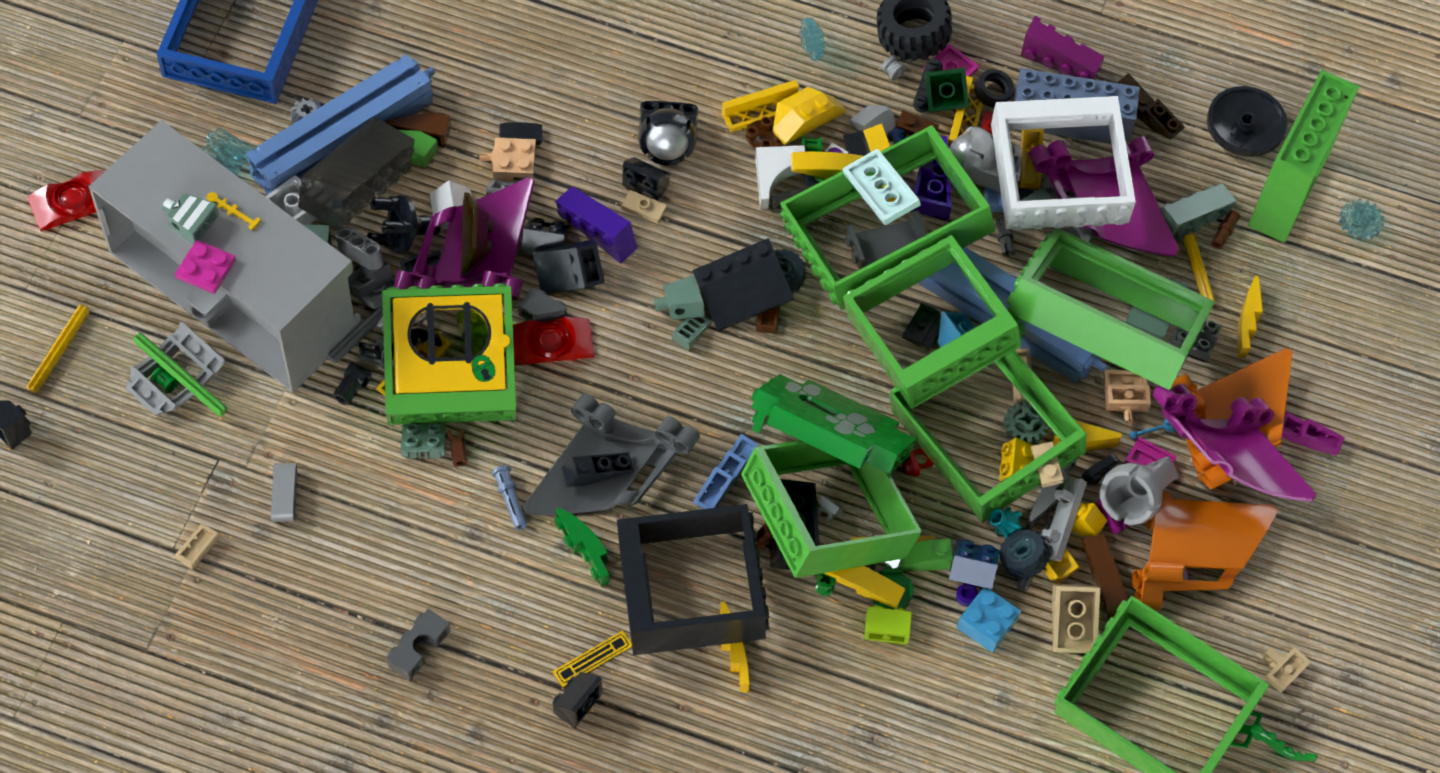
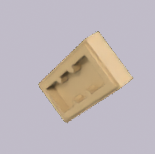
[621,190,667,224]
[175,523,220,570]

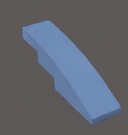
[693,434,759,509]

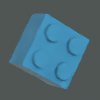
[957,587,1021,653]

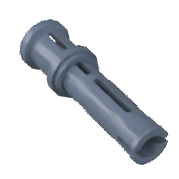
[492,465,528,530]

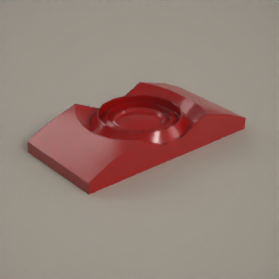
[27,170,106,232]
[513,316,594,366]

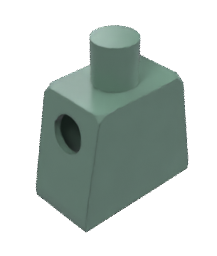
[654,275,705,320]

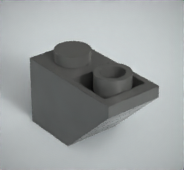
[518,287,567,322]

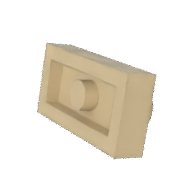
[1031,442,1063,488]

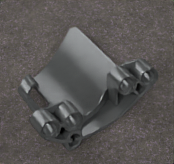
[523,393,700,516]

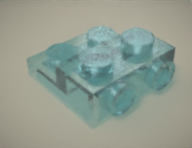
[200,126,254,176]

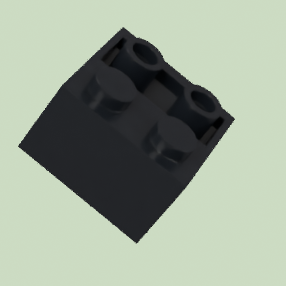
[622,157,670,201]
[521,218,570,254]

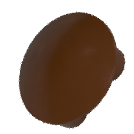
[746,117,784,149]

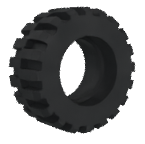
[876,0,952,61]

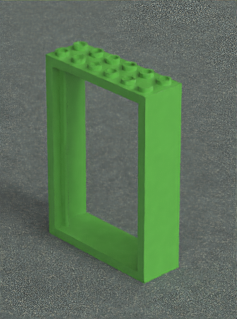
[780,125,995,311]
[1007,228,1215,390]

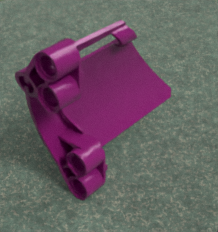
[394,177,535,300]

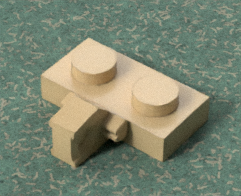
[1262,647,1311,693]

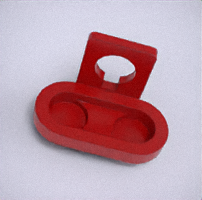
[903,448,934,477]

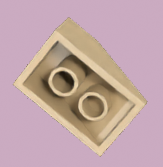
[1052,584,1100,654]

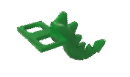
[1230,712,1318,763]

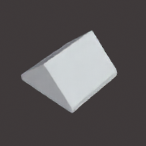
[430,180,471,230]

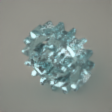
[799,17,826,61]
[1339,198,1385,241]

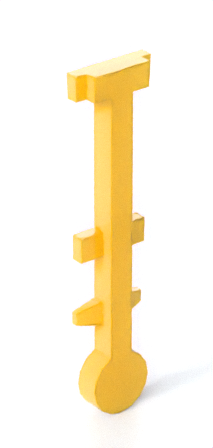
[206,192,261,230]

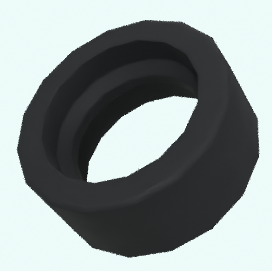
[974,69,1014,108]

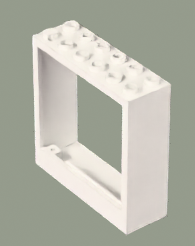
[991,96,1136,231]

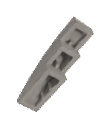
[1026,458,1078,530]

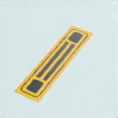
[552,630,632,687]

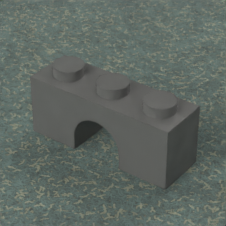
[387,608,451,682]

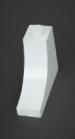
[755,145,805,210]

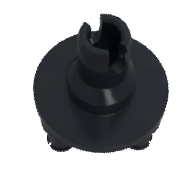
[367,195,441,253]

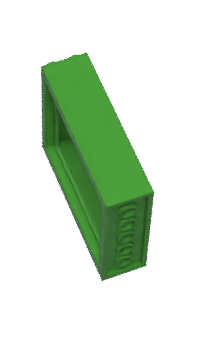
[889,351,1087,523]
[1054,595,1269,773]

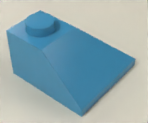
[938,311,975,347]

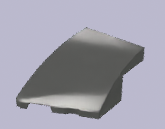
[348,261,395,309]

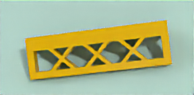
[948,76,983,148]
[721,80,799,133]

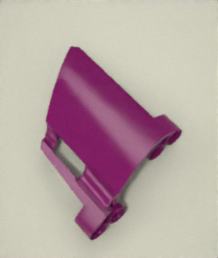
[1028,136,1180,256]
[1153,384,1316,502]

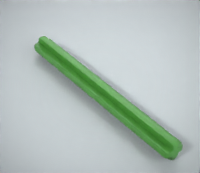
[133,332,228,417]

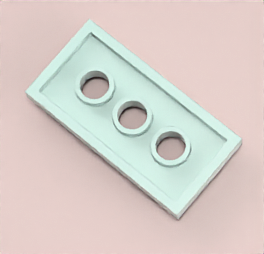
[843,148,921,225]

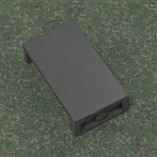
[845,210,928,270]

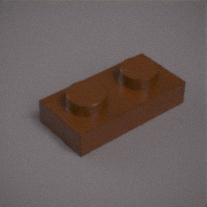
[896,110,939,136]

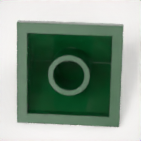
[925,67,969,112]

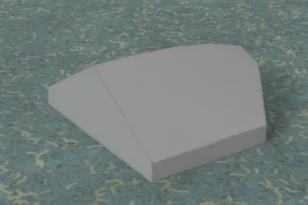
[849,105,896,135]

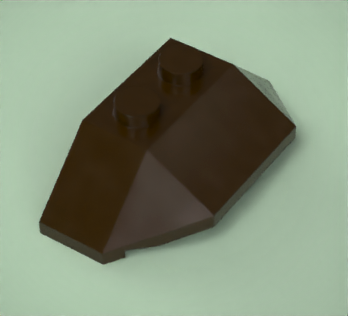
[460,192,492,278]

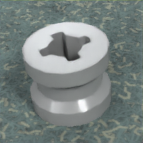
[881,55,906,80]

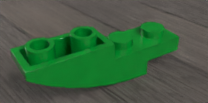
[554,508,609,587]

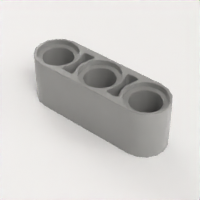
[335,226,384,270]
[271,463,297,522]

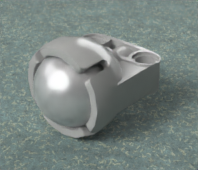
[949,127,1022,195]

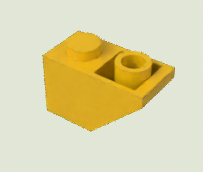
[1053,502,1107,536]

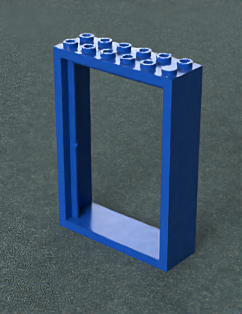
[156,0,318,104]

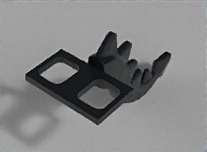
[358,328,442,369]

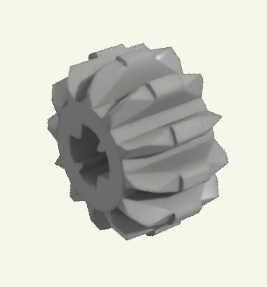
[291,98,322,123]

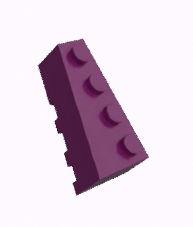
[1021,16,1105,80]

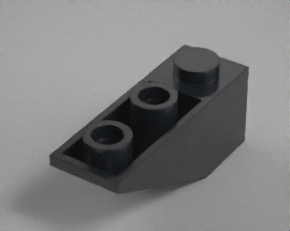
[562,452,634,487]

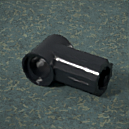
[333,362,372,405]

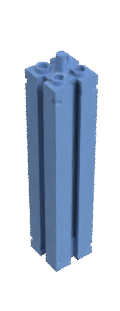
[246,54,435,195]
[918,247,1108,384]

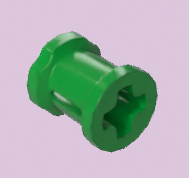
[802,135,823,152]
[150,366,179,394]
[815,573,836,597]

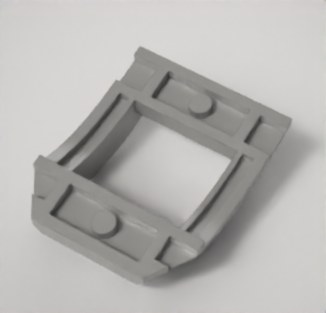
[126,321,226,416]

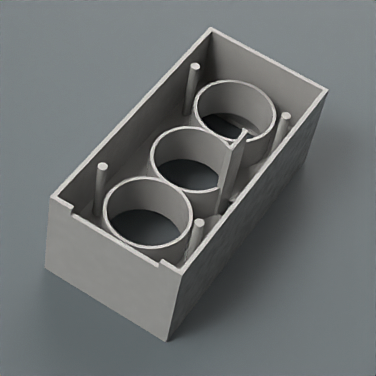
[89,120,361,393]

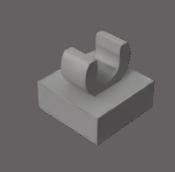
[817,495,845,522]

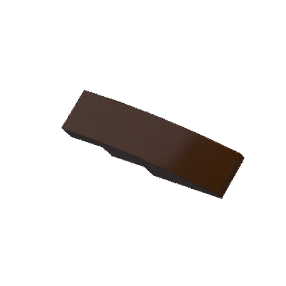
[1082,534,1127,621]

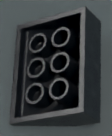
[692,238,795,332]

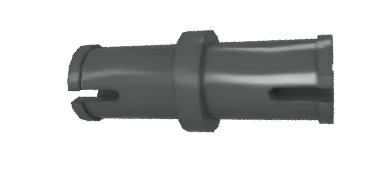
[995,217,1015,258]

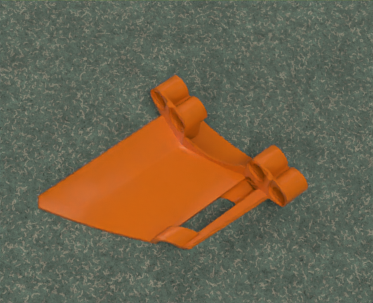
[1132,491,1279,611]

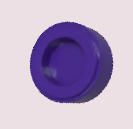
[956,583,978,606]

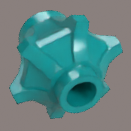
[990,507,1022,539]

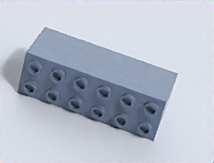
[1013,68,1140,144]

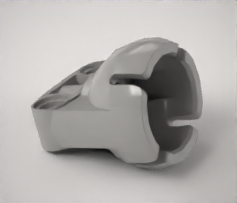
[1100,456,1180,525]

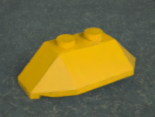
[773,87,846,145]

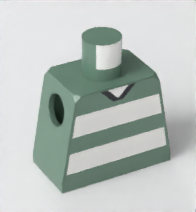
[162,194,219,244]

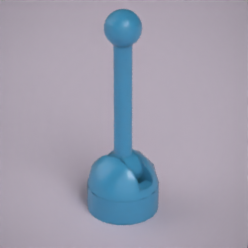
[1129,419,1177,439]

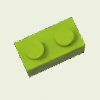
[864,605,912,645]

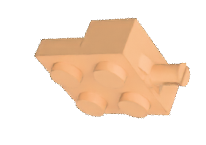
[479,137,536,181]
[1103,370,1151,424]

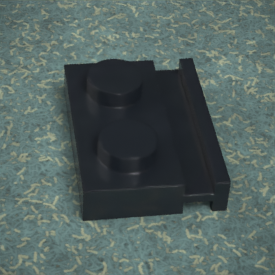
[902,303,941,351]

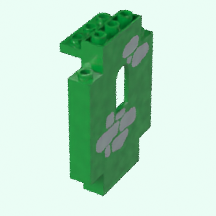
[751,374,917,474]

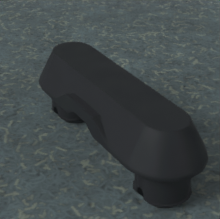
[913,59,943,113]

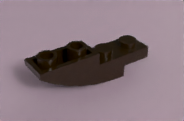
[1117,73,1185,140]

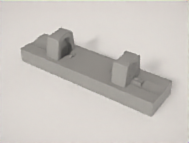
[1041,479,1087,561]

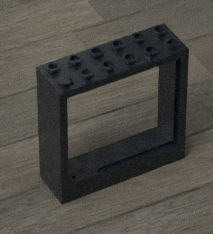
[617,504,770,656]

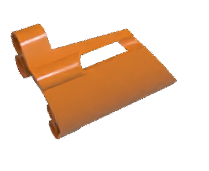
[1171,348,1293,490]

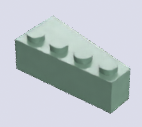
[1161,183,1237,242]

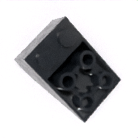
[532,239,605,293]

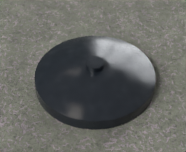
[1207,86,1287,157]

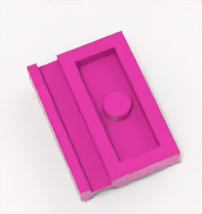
[1124,437,1177,466]

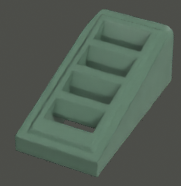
[672,315,713,351]

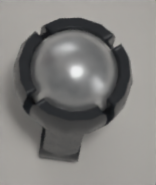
[638,101,698,166]

